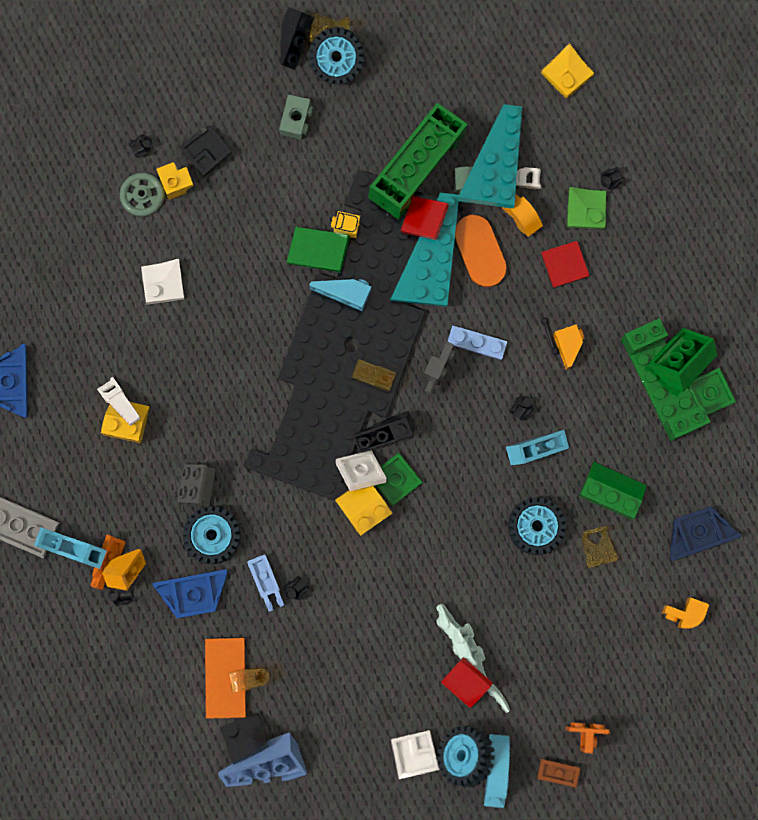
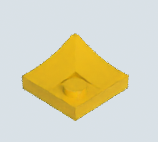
[541,44,594,99]

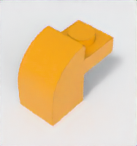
[502,194,543,237]
[662,598,709,629]

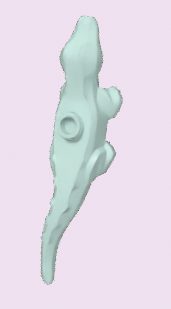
[437,604,510,713]

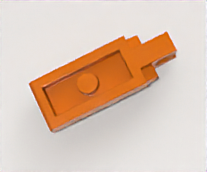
[90,535,126,590]

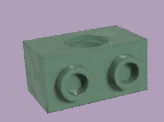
[279,94,313,140]

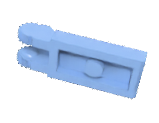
[247,554,284,612]

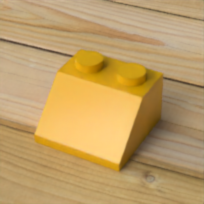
[101,402,150,443]
[335,486,392,536]

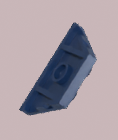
[669,506,742,562]

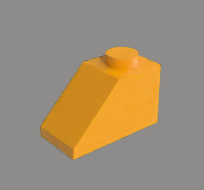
[553,324,584,370]
[102,549,146,590]

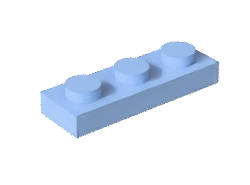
[448,325,507,360]

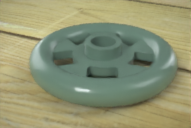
[120,173,165,216]

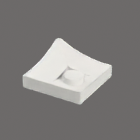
[141,259,184,305]
[391,730,439,779]

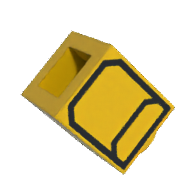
[331,211,360,239]

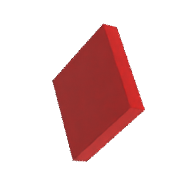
[401,196,449,240]
[541,241,589,288]
[441,657,493,708]

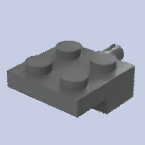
[423,341,455,394]

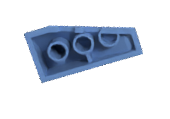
[218,733,307,787]

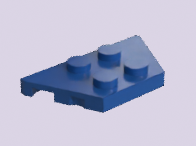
[0,344,28,418]
[153,569,228,618]

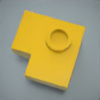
[157,162,194,200]

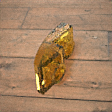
[351,359,396,391]

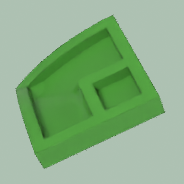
[567,187,606,229]

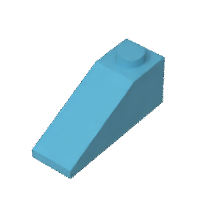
[309,279,371,311]
[506,430,569,465]

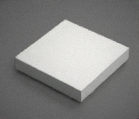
[336,450,386,491]

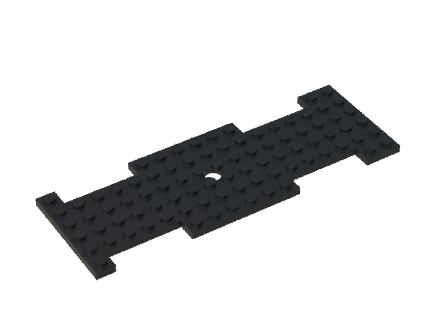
[244,170,463,501]

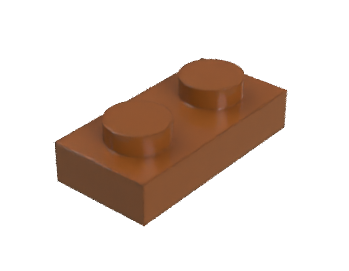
[537,759,580,787]

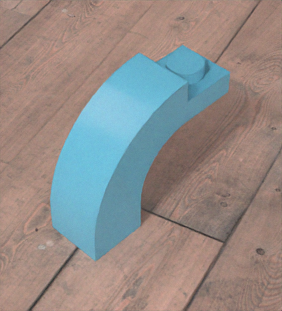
[34,527,107,569]
[484,734,509,808]

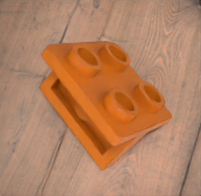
[565,722,610,753]

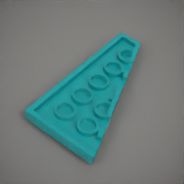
[457,104,522,209]
[390,193,459,307]

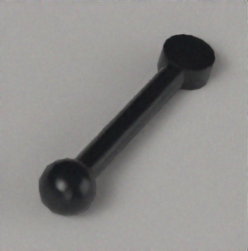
[541,317,558,355]

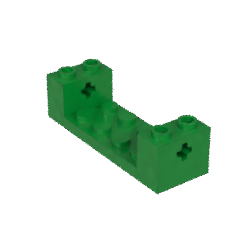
[368,103,468,219]
[621,318,710,441]

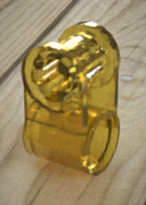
[229,668,269,692]

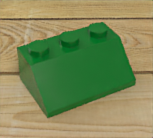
[649,328,717,392]
[578,462,646,520]

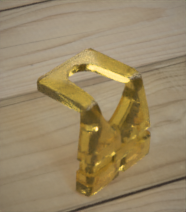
[310,13,350,43]
[582,526,618,568]

